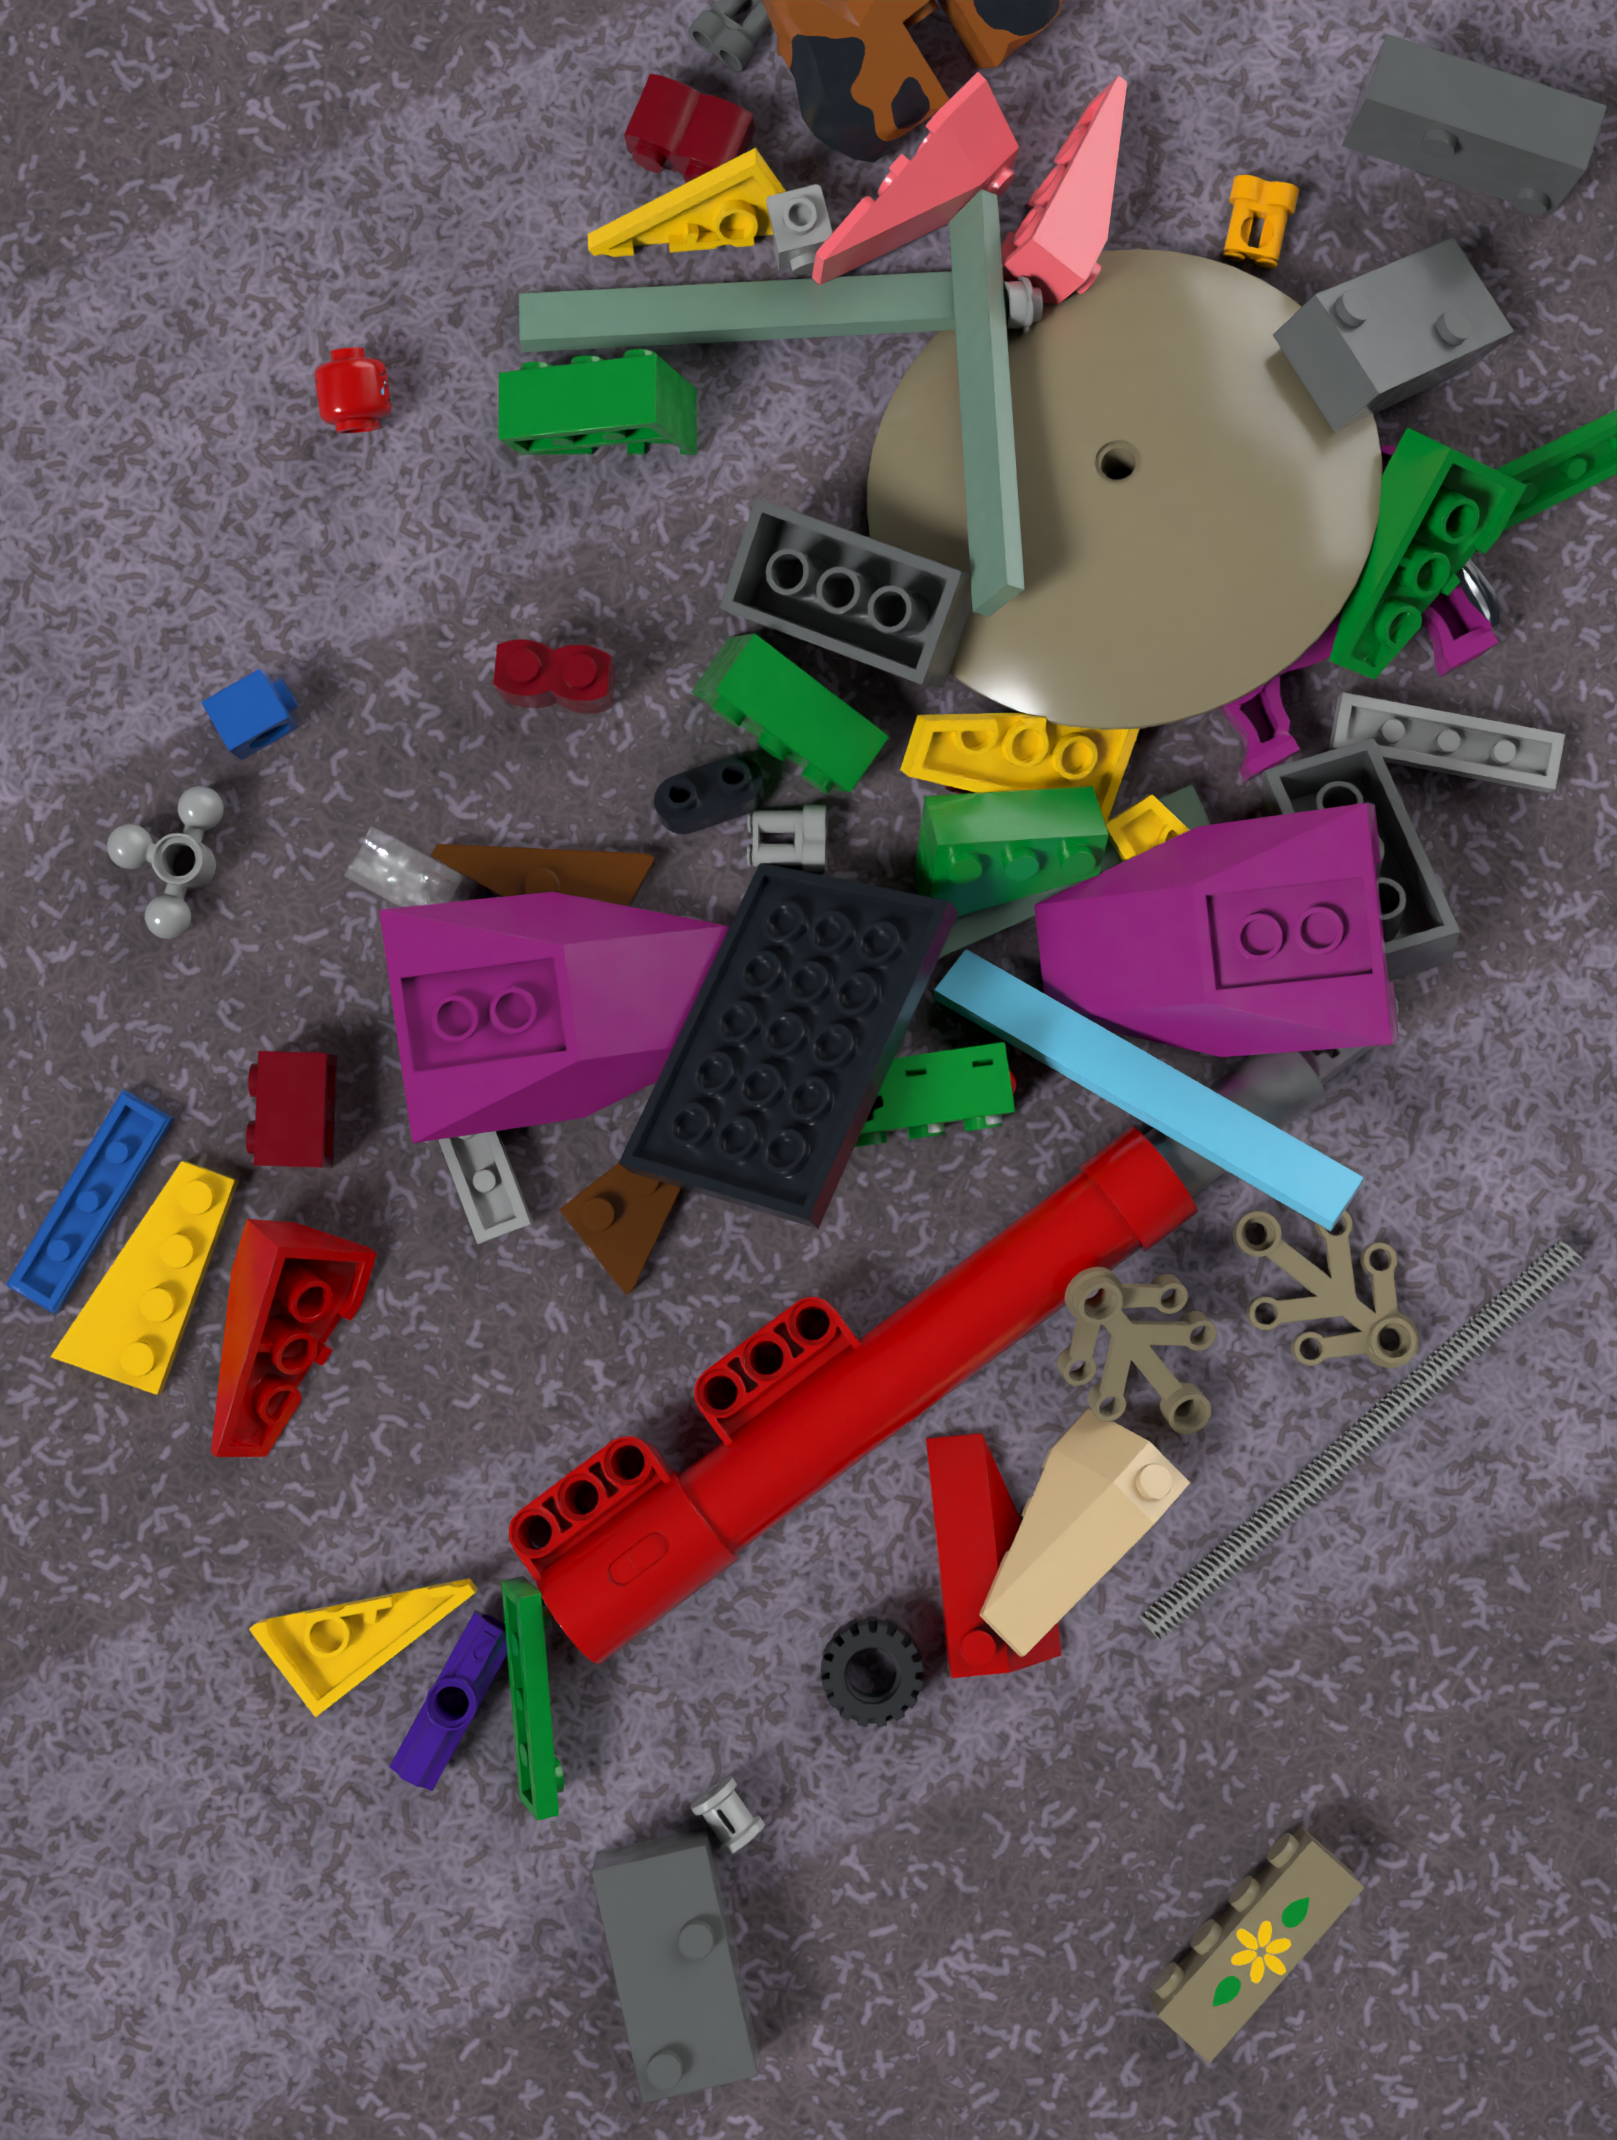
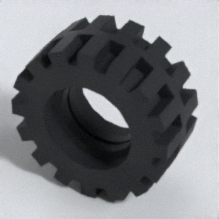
[821,1616,924,1727]

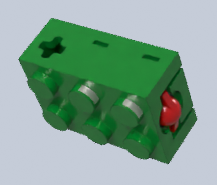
[854,1042,1016,1148]

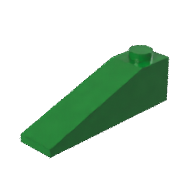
[1329,427,1527,680]

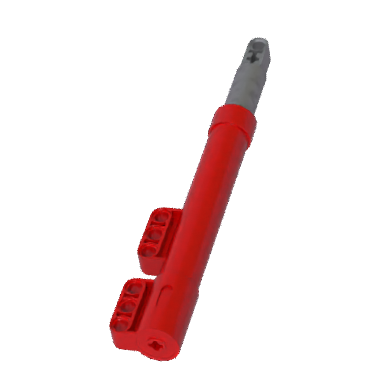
[509,997,1399,1665]

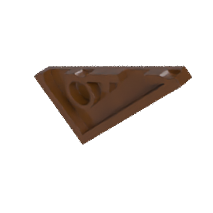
[431,844,656,907]
[559,1162,681,1295]

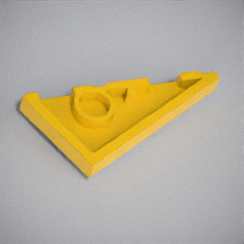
[588,148,786,257]
[249,1578,478,1717]

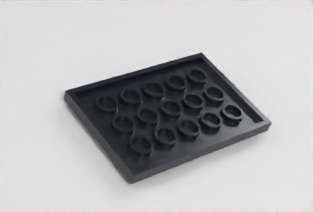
[619,863,959,1229]

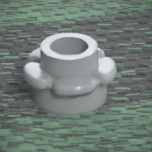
[1004,276,1043,335]

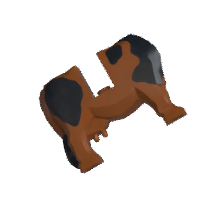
[761,0,1064,163]

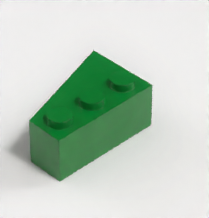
[498,349,697,455]
[691,633,889,794]
[913,786,1109,917]

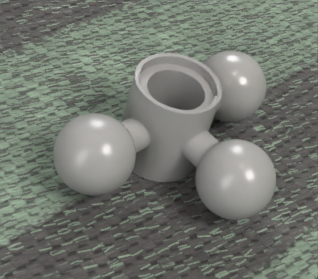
[107,786,224,939]

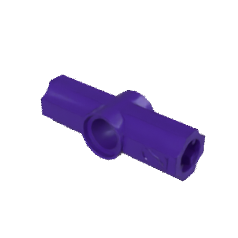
[389,1610,507,1791]

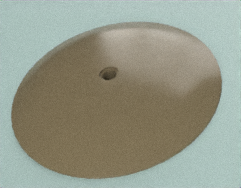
[867,249,1382,730]

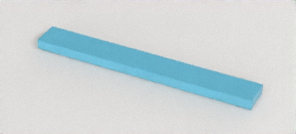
[934,949,1364,1231]

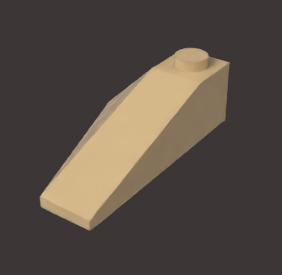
[979,1408,1190,1657]

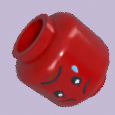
[314,347,392,434]

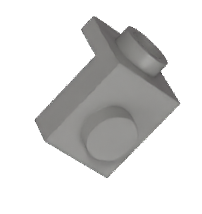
[766,184,833,275]

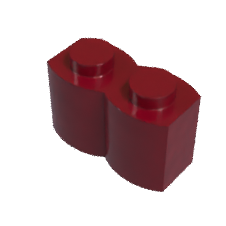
[624,74,755,183]
[493,639,616,714]

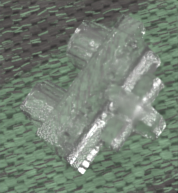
[344,826,463,907]

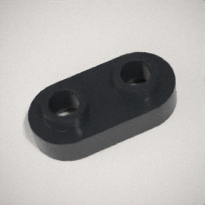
[654,756,766,834]

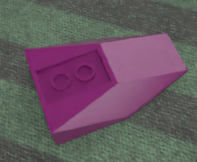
[1034,803,1399,1057]
[379,892,729,1143]

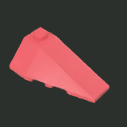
[812,72,1019,285]
[1001,75,1127,304]

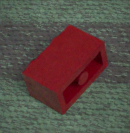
[246,1051,338,1168]

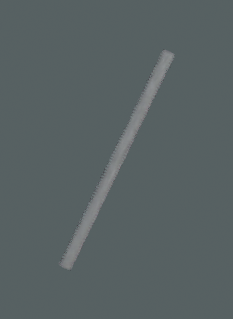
[1139,1240,1584,1642]

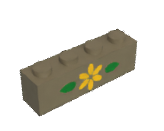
[1150,1826,1364,2064]

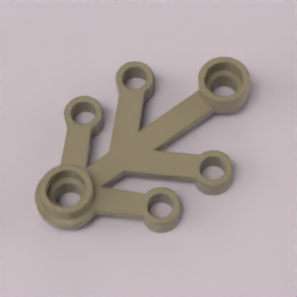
[1232,1211,1419,1368]
[1057,1267,1217,1434]

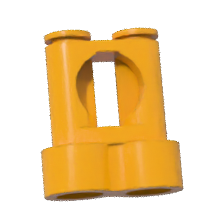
[1222,175,1299,269]

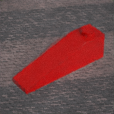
[211,1219,377,1457]
[926,1432,1061,1678]

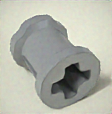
[690,1776,765,1856]

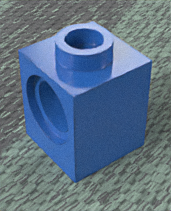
[201,668,300,760]

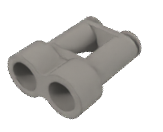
[747,805,828,872]

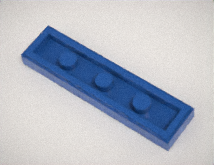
[6,1090,175,1314]

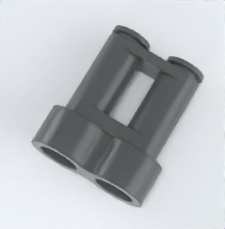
[688,0,771,72]

